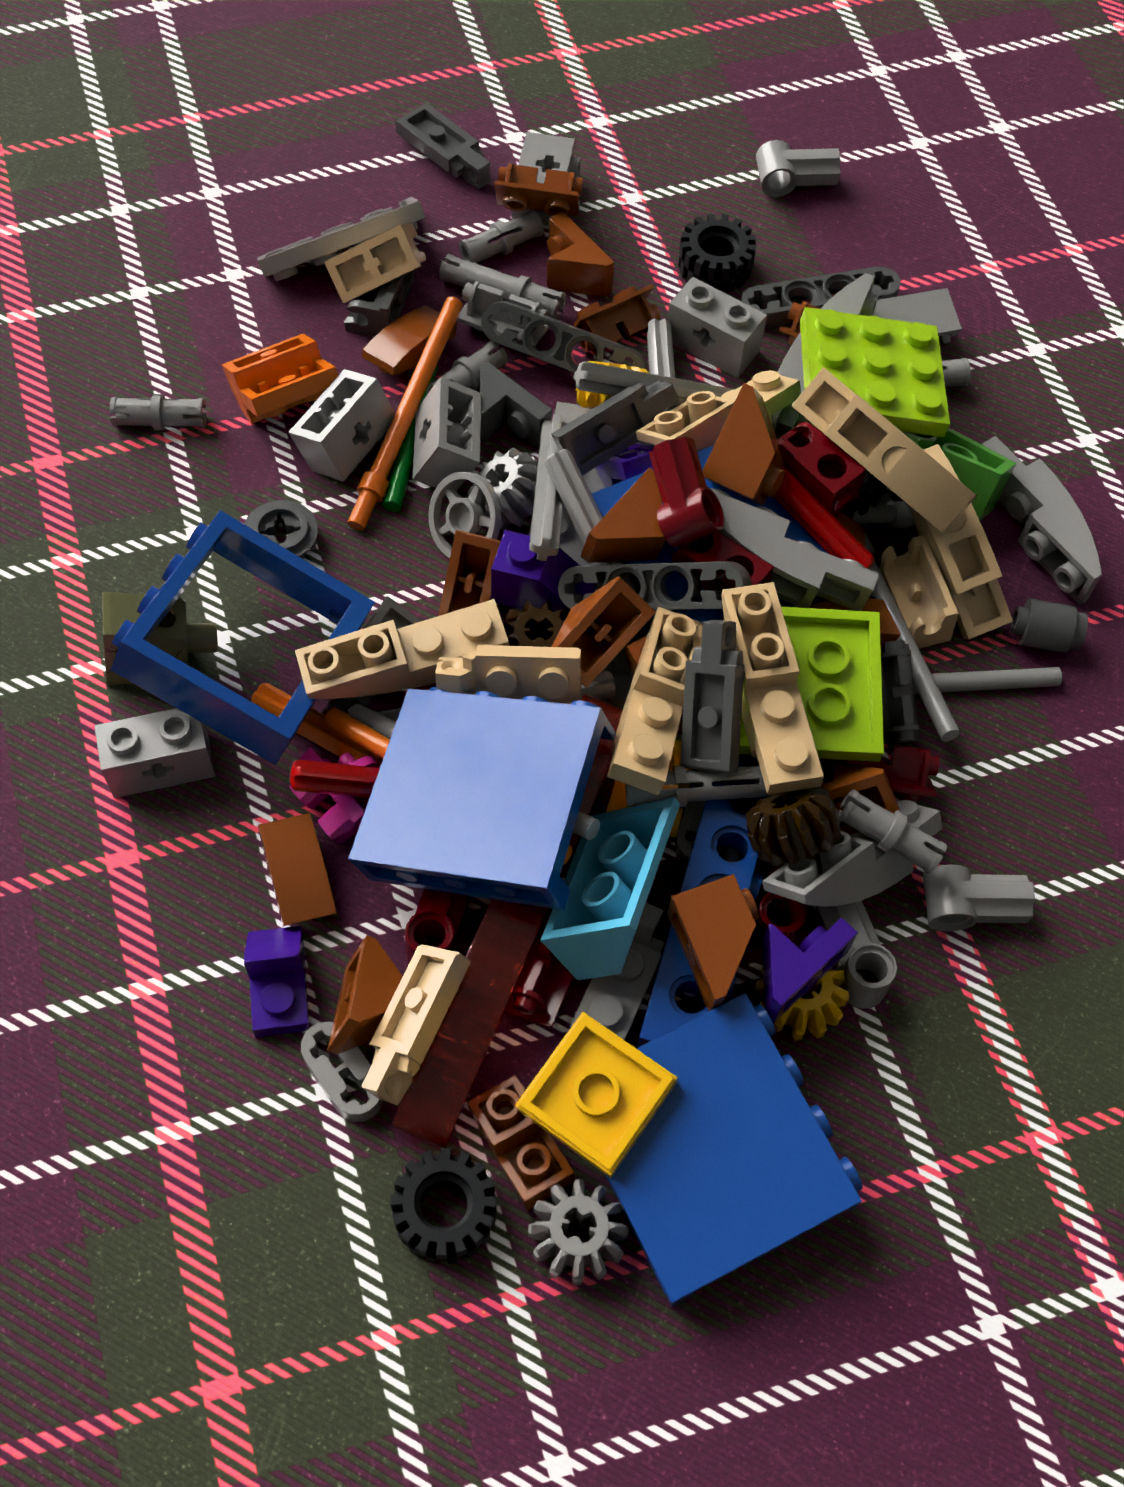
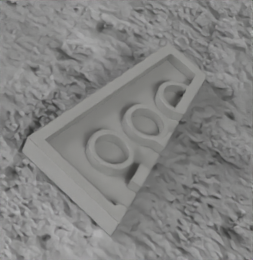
[257,197,426,281]

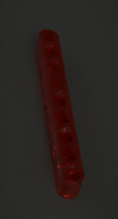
[392,693,623,1148]

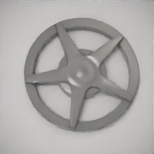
[428,472,503,558]

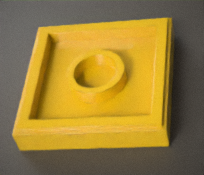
[515,1012,678,1178]

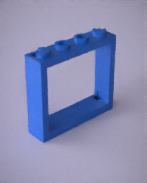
[111,510,375,765]

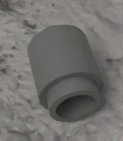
[1010,598,1088,654]

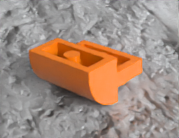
[222,334,338,424]

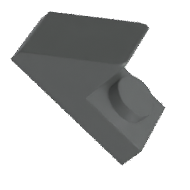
[480,361,552,449]

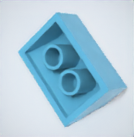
[541,797,680,980]

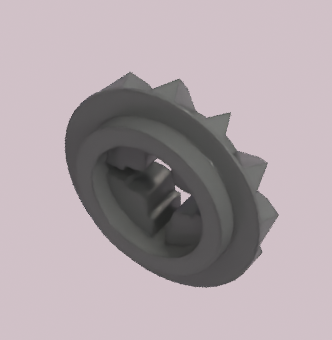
[244,500,319,559]

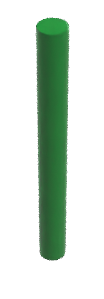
[383,366,438,513]

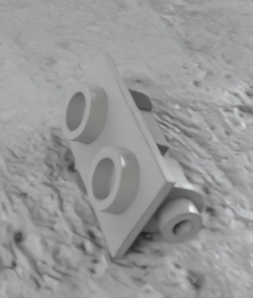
[456,281,550,346]

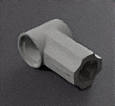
[756,140,841,197]
[923,864,1035,932]
[815,901,897,1009]

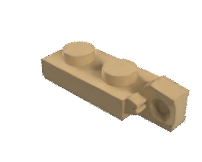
[435,645,581,703]
[361,944,471,1106]

